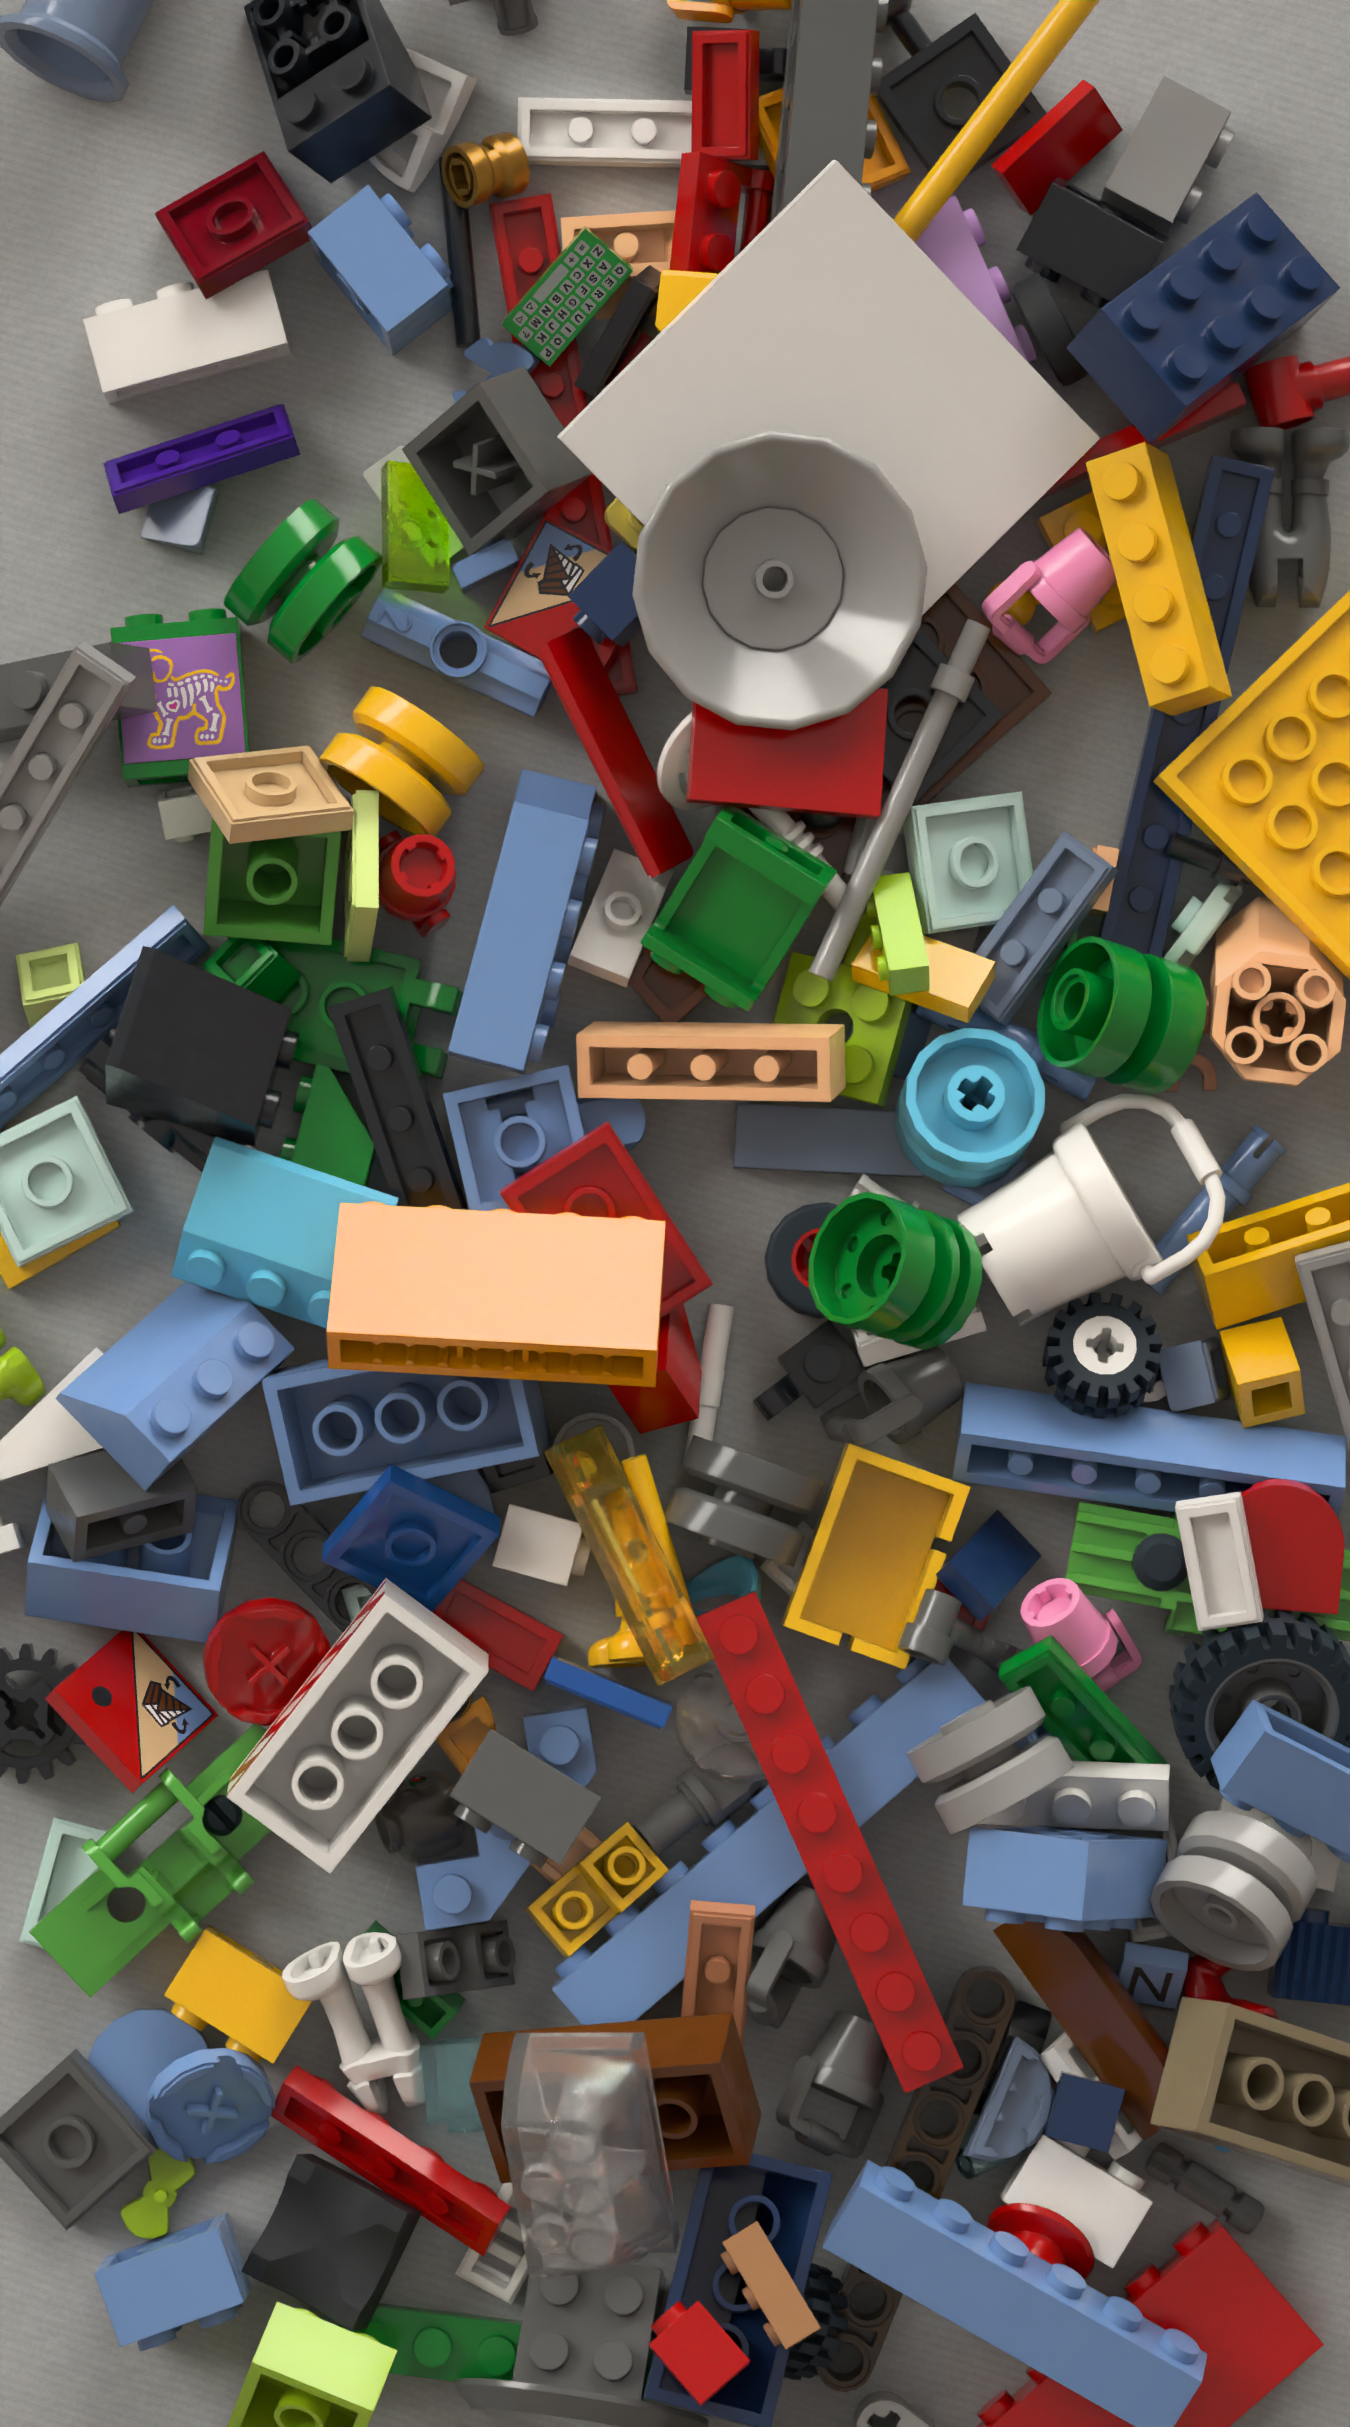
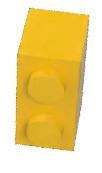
[164,1925,313,2064]

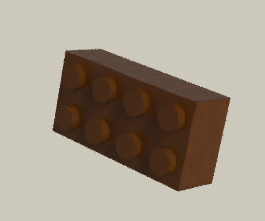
[469,2013,761,2183]

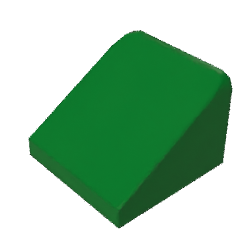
[202,937,300,1002]

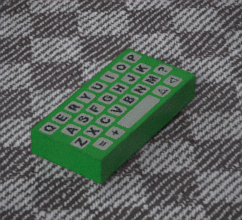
[501,226,633,367]

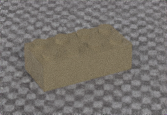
[1150,1997,1350,2188]

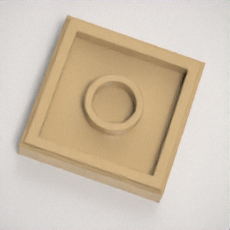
[188,745,354,844]

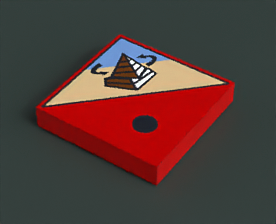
[484,515,621,673]
[45,1630,219,1794]

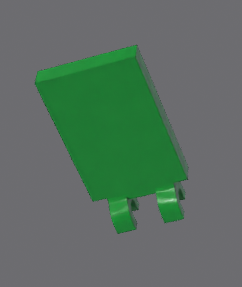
[267,938,463,1079]

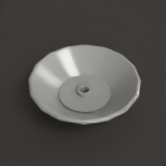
[632,431,928,730]

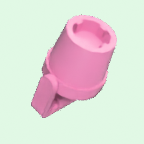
[981,527,1117,664]
[1020,1578,1142,1692]

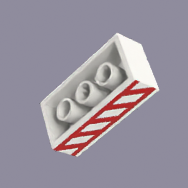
[226,1578,489,1874]

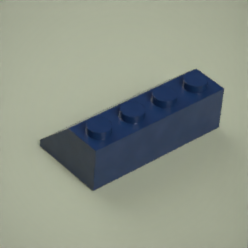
[643,2153,833,2427]

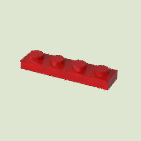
[270,2065,512,2256]

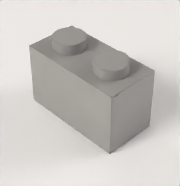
[1100,76,1234,236]

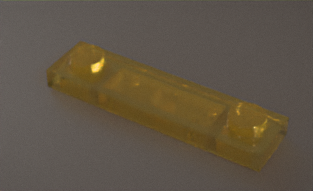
[544,1425,715,1686]

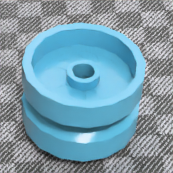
[895,1028,1045,1188]

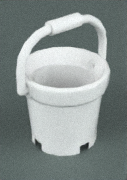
[957,1093,1226,1326]

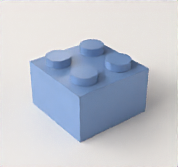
[308,185,454,356]
[94,2213,253,2351]

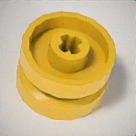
[319,686,484,837]

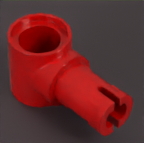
[1243,355,1350,430]

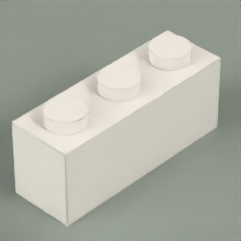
[83,269,292,404]

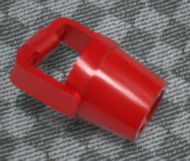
[379,829,456,938]

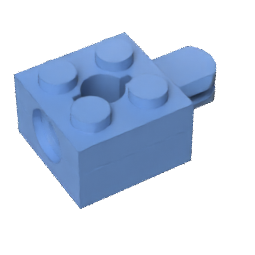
[443,1065,646,1211]

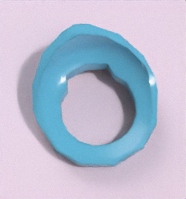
[686,1554,763,1624]

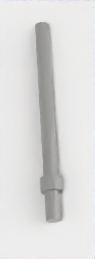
[809,619,991,982]

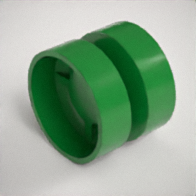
[1037,936,1206,1095]

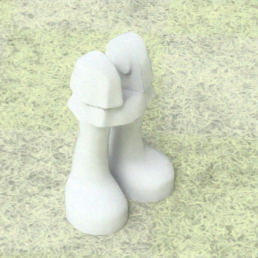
[282,1932,429,2115]

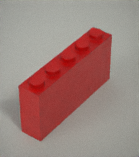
[976,2218,1324,2427]

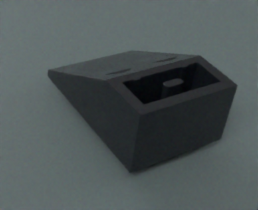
[244,0,432,183]

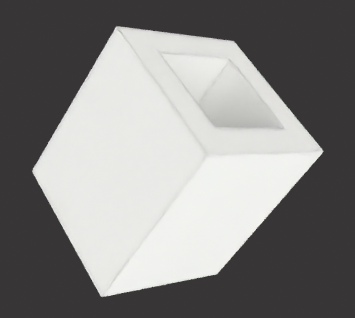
[492,1504,593,1587]

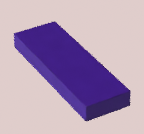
[103,404,300,514]

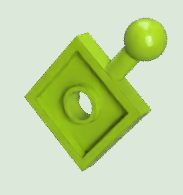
[773,912,913,1107]

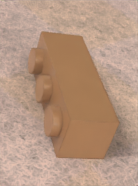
[720,2221,822,2350]

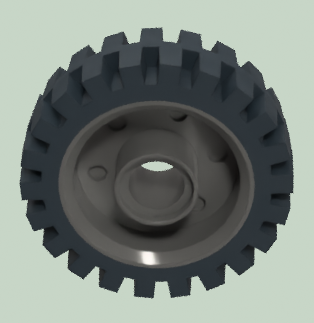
[1169,1609,1350,1791]

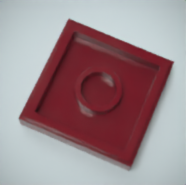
[154,151,312,300]

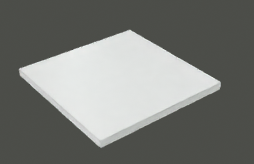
[557,160,1100,615]

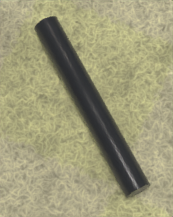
[439,157,481,348]

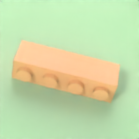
[576,1021,846,1102]

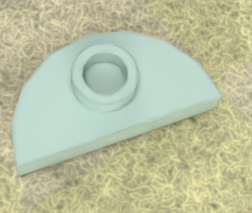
[1163,881,1245,967]

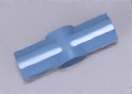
[361,587,552,719]

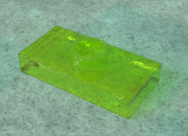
[381,460,450,594]

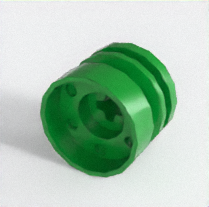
[809,1192,982,1350]

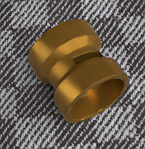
[441,132,530,208]

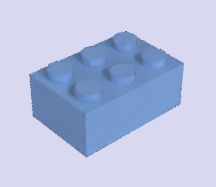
[962,1826,1168,1932]

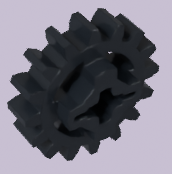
[0,1643,87,1784]

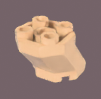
[1208,896,1347,1087]

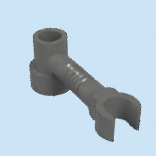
[897,1589,1023,1673]

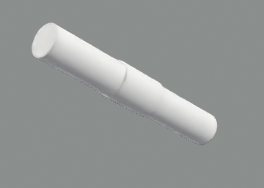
[682,1303,734,1467]

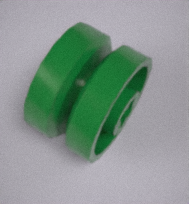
[224,499,383,664]

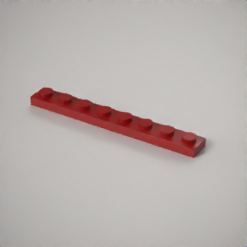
[696,1591,964,2093]

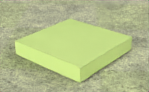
[344,790,379,962]

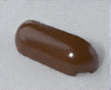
[993,1921,1169,2141]

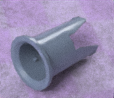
[0,0,154,103]

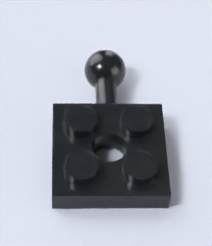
[875,0,1047,178]
[797,629,1004,831]

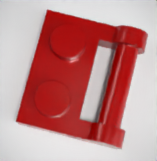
[669,151,775,274]

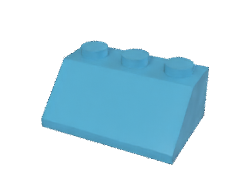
[171,1137,399,1329]

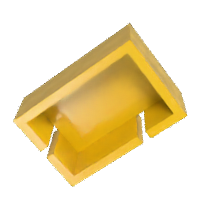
[780,1443,971,1670]

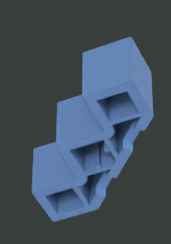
[416,1705,598,1931]

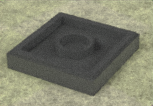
[0,2049,159,2230]

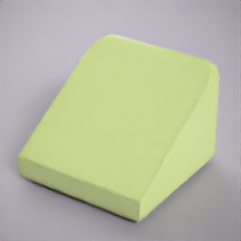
[16,942,86,1028]

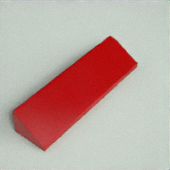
[537,628,693,878]

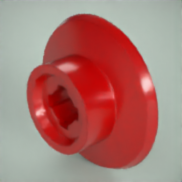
[986,2203,1095,2280]

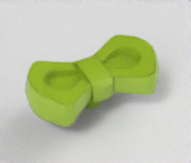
[120,2148,197,2239]

